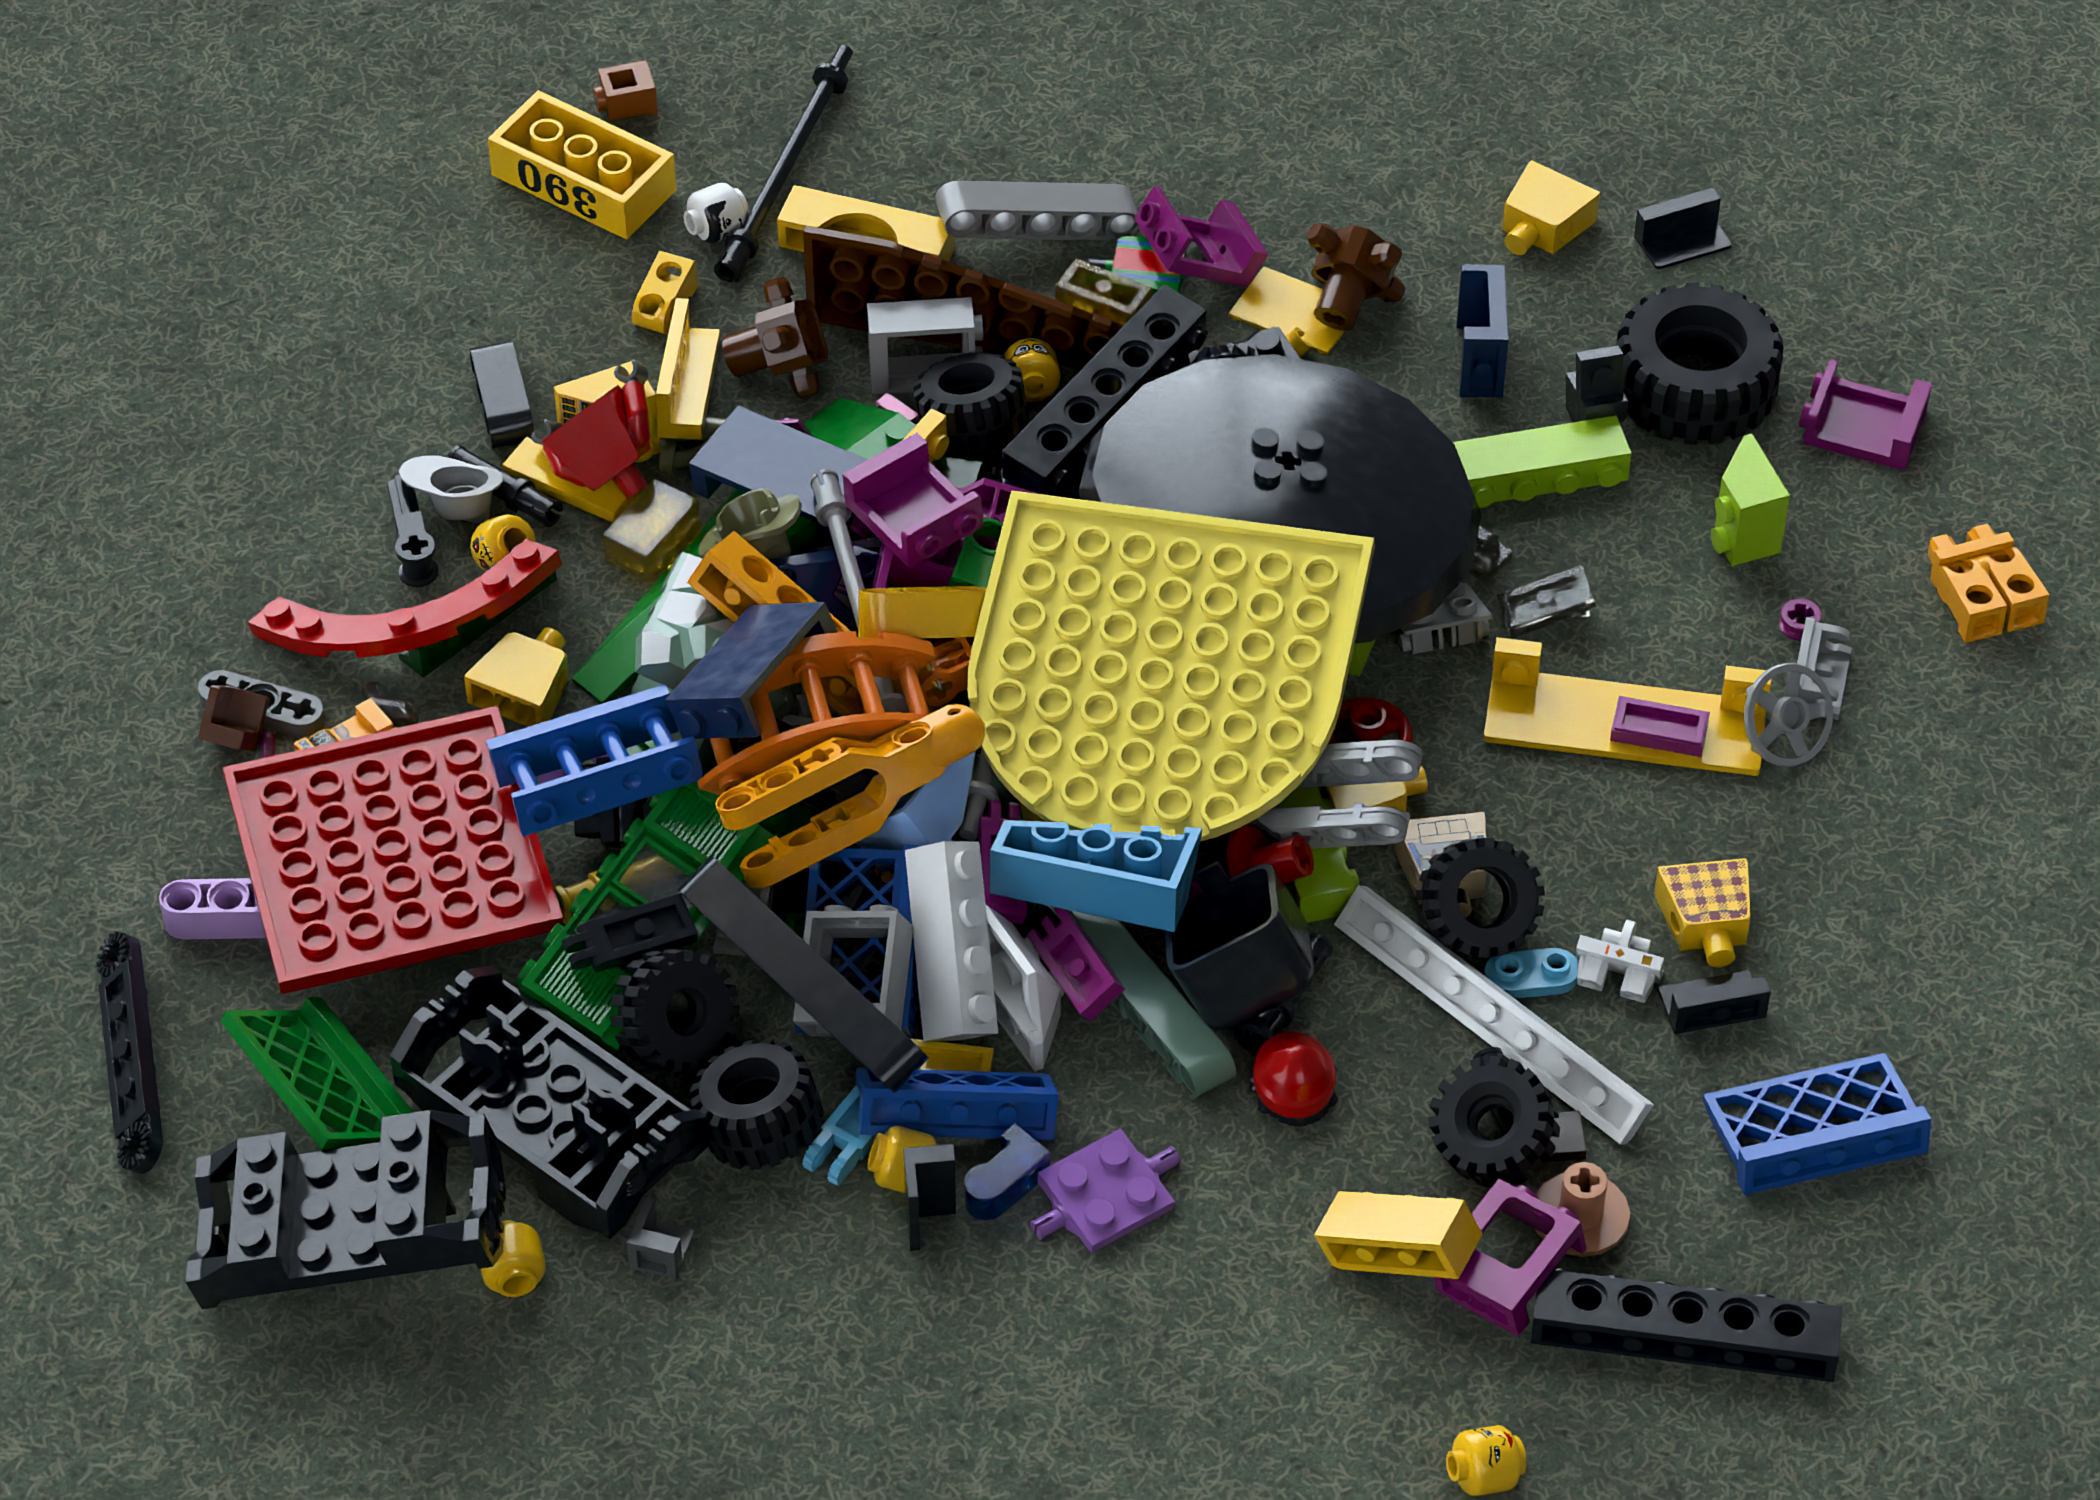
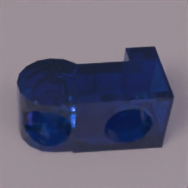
[964,1124,1050,1220]

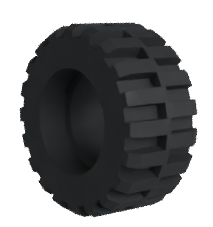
[1616,283,1784,445]

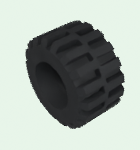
[913,352,1029,457]
[1416,838,1545,958]
[690,1039,824,1170]

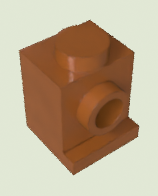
[593,60,658,121]

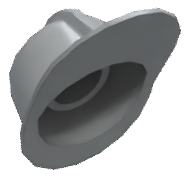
[399,456,503,523]

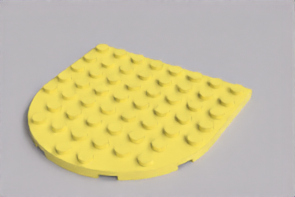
[967,490,1375,842]

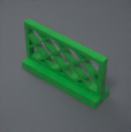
[220,997,413,1151]

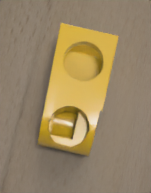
[632,250,699,334]

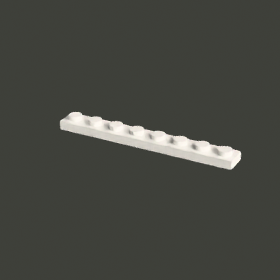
[1334,885,1654,1145]

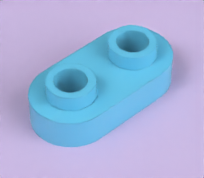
[1484,948,1579,998]

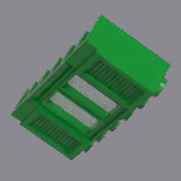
[515,782,774,1058]

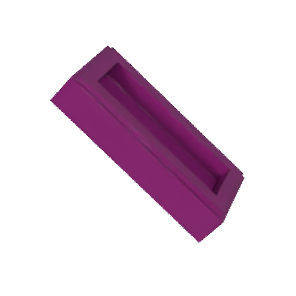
[1610,696,1710,757]

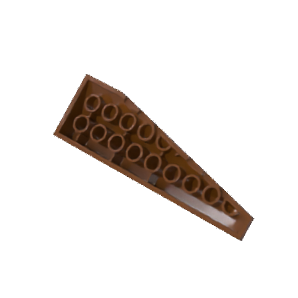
[803,226,1191,370]

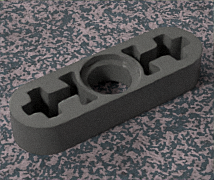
[198,670,325,737]

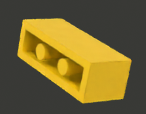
[1314,1191,1483,1279]

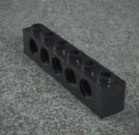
[1002,284,1208,496]
[1530,1268,1842,1382]

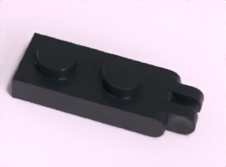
[562,893,698,972]

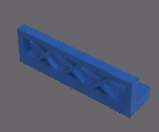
[856,1068,1058,1140]

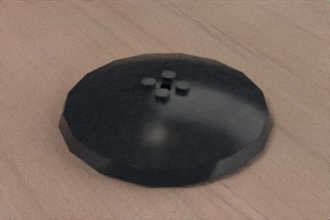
[1078,354,1482,644]

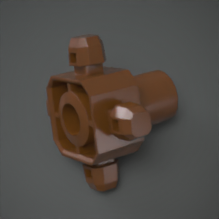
[1307,223,1406,331]
[722,276,828,399]

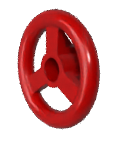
[1328,697,1413,744]

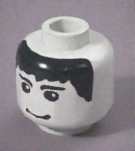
[683,183,749,244]

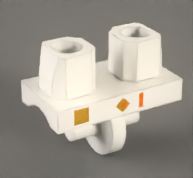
[1576,920,1664,1003]

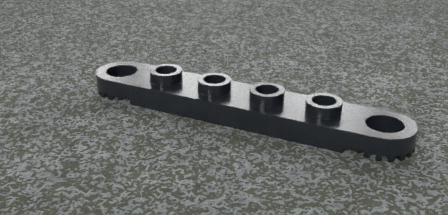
[96,931,163,1174]

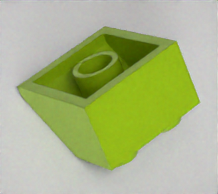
[1711,433,1790,566]

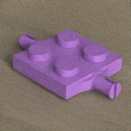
[1030,1128,1181,1253]

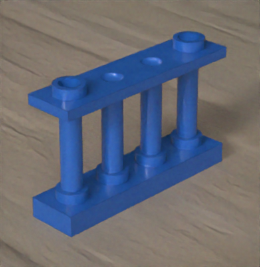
[486,684,703,837]

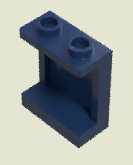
[1456,264,1509,398]

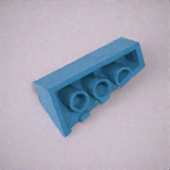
[990,820,1202,932]

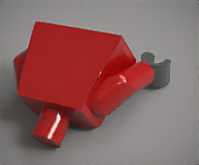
[531,358,651,500]

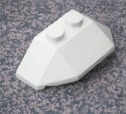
[986,905,1064,1072]

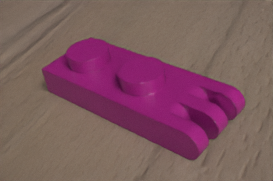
[1027,907,1125,1022]

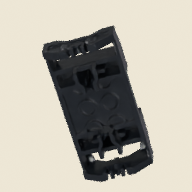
[390,966,710,1239]
[185,1110,506,1309]

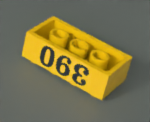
[488,90,676,240]

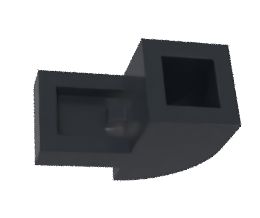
[1566,345,1628,423]

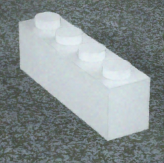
[905,841,998,1041]

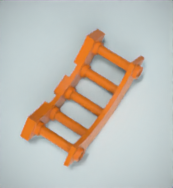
[697,631,936,796]

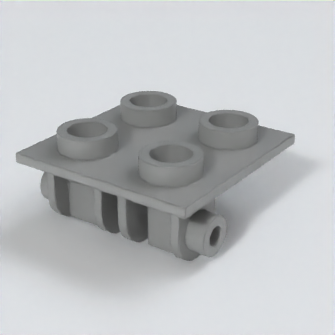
[1398,582,1493,655]

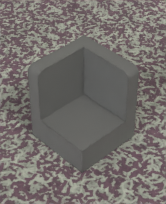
[626,1197,694,1279]

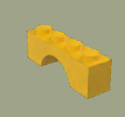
[777,185,955,262]

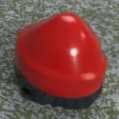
[1249,1032,1338,1127]

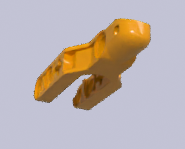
[715,704,986,889]

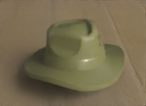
[698,488,802,560]

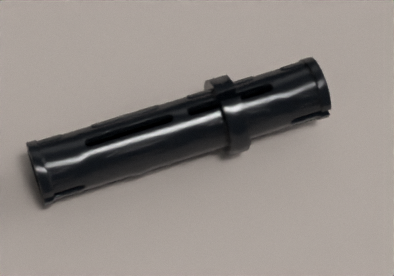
[447,445,563,527]

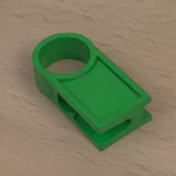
[948,518,1003,588]

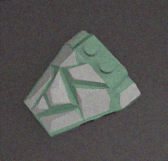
[635,552,796,720]

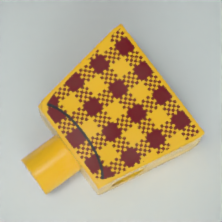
[1654,858,1750,968]

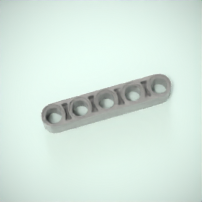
[935,181,1140,241]

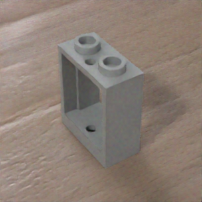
[867,297,983,394]
[793,905,913,1037]

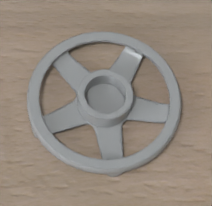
[1744,663,1833,767]

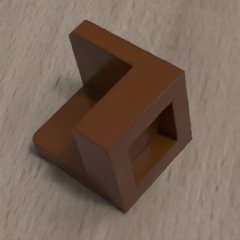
[198,685,269,751]

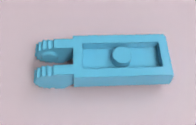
[802,1085,876,1186]

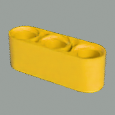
[858,586,987,639]

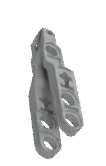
[1228,740,1423,849]

